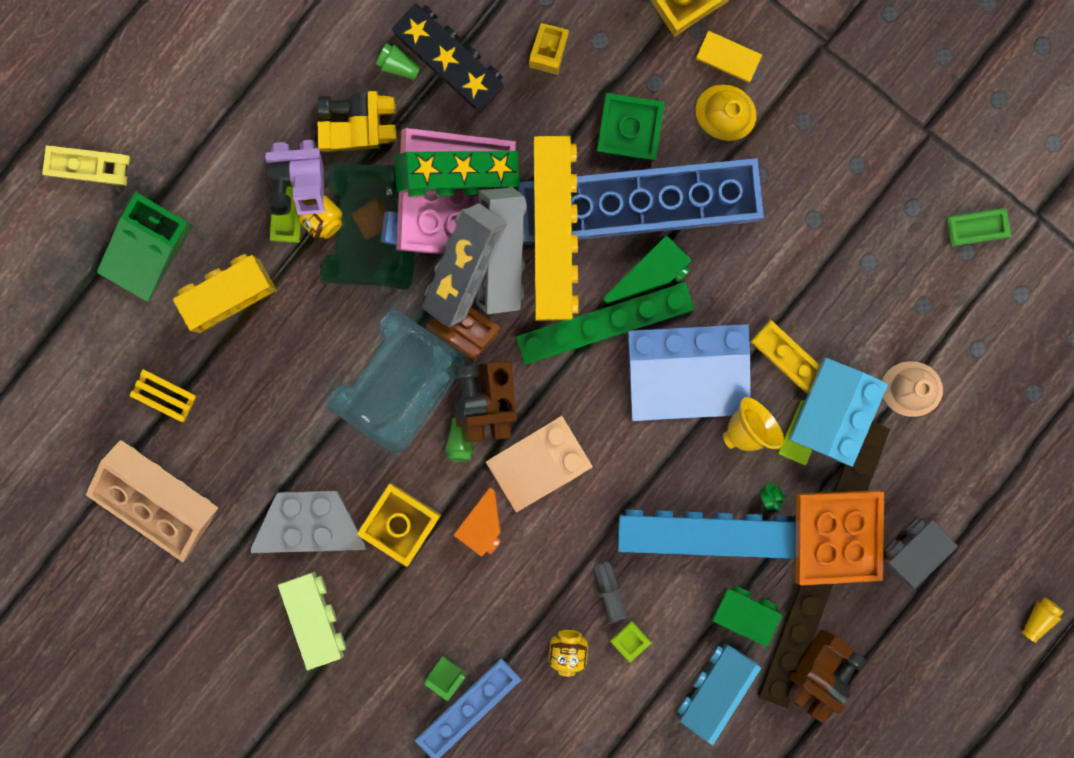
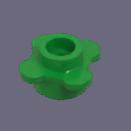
[759,481,785,511]

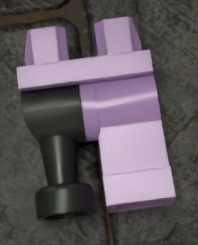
[265,140,325,216]

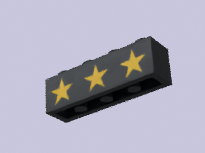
[392,3,504,114]

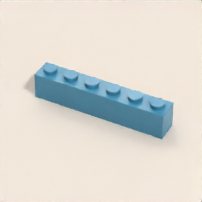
[617,509,796,558]

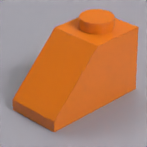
[454,487,501,557]

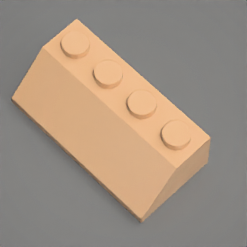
[86,440,218,562]

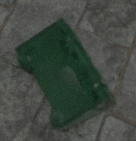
[320,164,415,290]

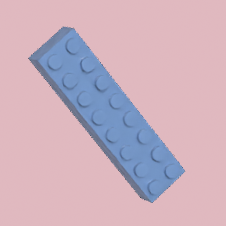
[519,158,764,245]

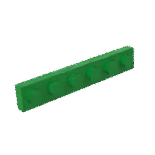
[516,282,694,365]

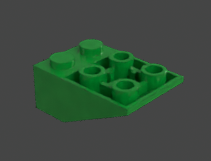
[97,192,193,302]

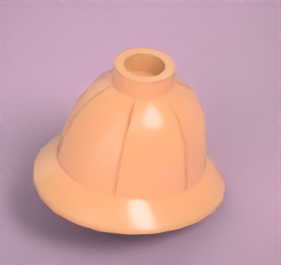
[882,361,943,417]

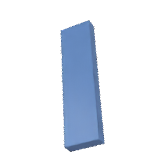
[415,658,522,758]

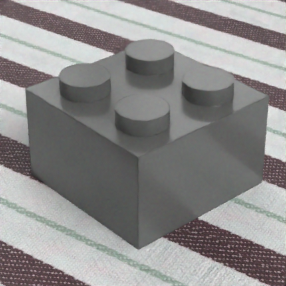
[883,518,958,589]

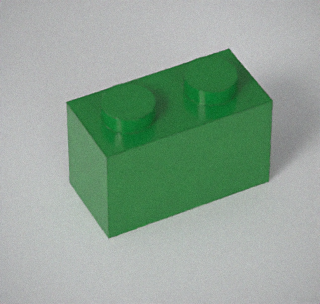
[711,585,782,647]

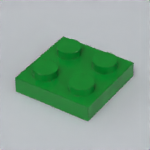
[597,93,665,162]

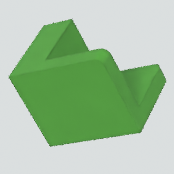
[424,656,467,701]

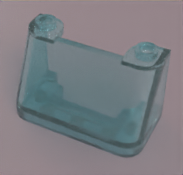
[325,307,464,454]

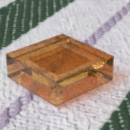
[351,199,386,240]

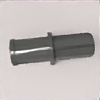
[594,561,627,622]

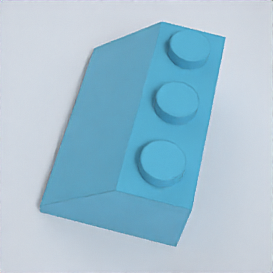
[789,357,888,467]
[677,642,761,745]

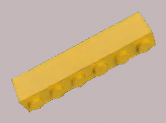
[534,136,578,321]

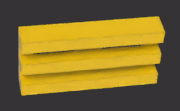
[129,369,197,422]

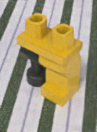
[318,91,397,152]

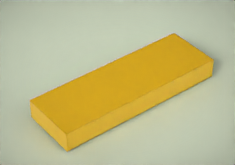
[750,320,820,395]

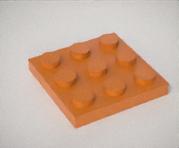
[795,490,884,585]

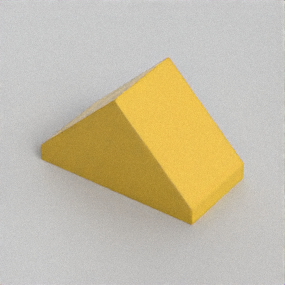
[529,23,569,75]

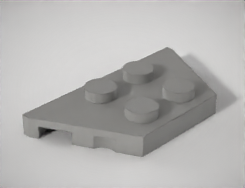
[251,491,366,553]

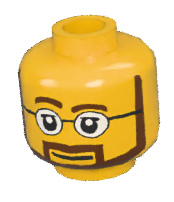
[298,195,342,239]
[548,630,589,677]

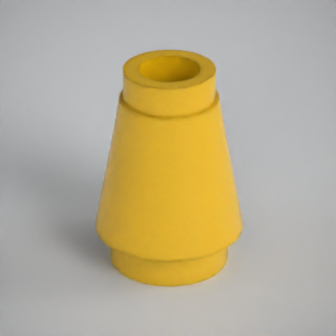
[1022,597,1064,643]

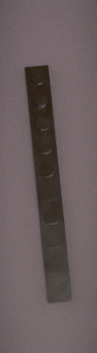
[758,422,890,708]

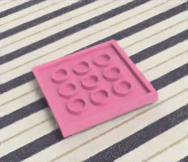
[396,128,516,254]

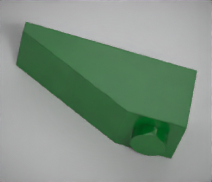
[602,235,692,304]

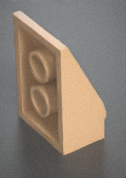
[486,416,593,512]

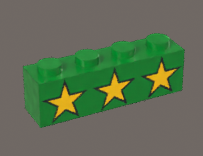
[395,151,520,197]

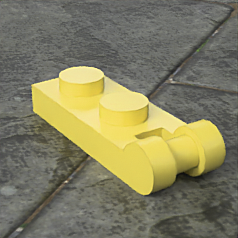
[42,145,130,186]

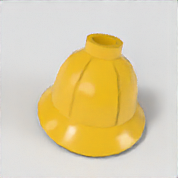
[695,84,756,141]
[723,397,784,451]

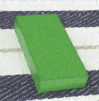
[946,208,1011,247]

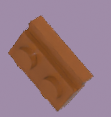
[426,307,500,362]

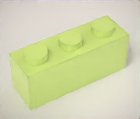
[278,571,346,670]

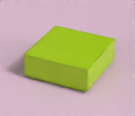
[610,620,652,663]

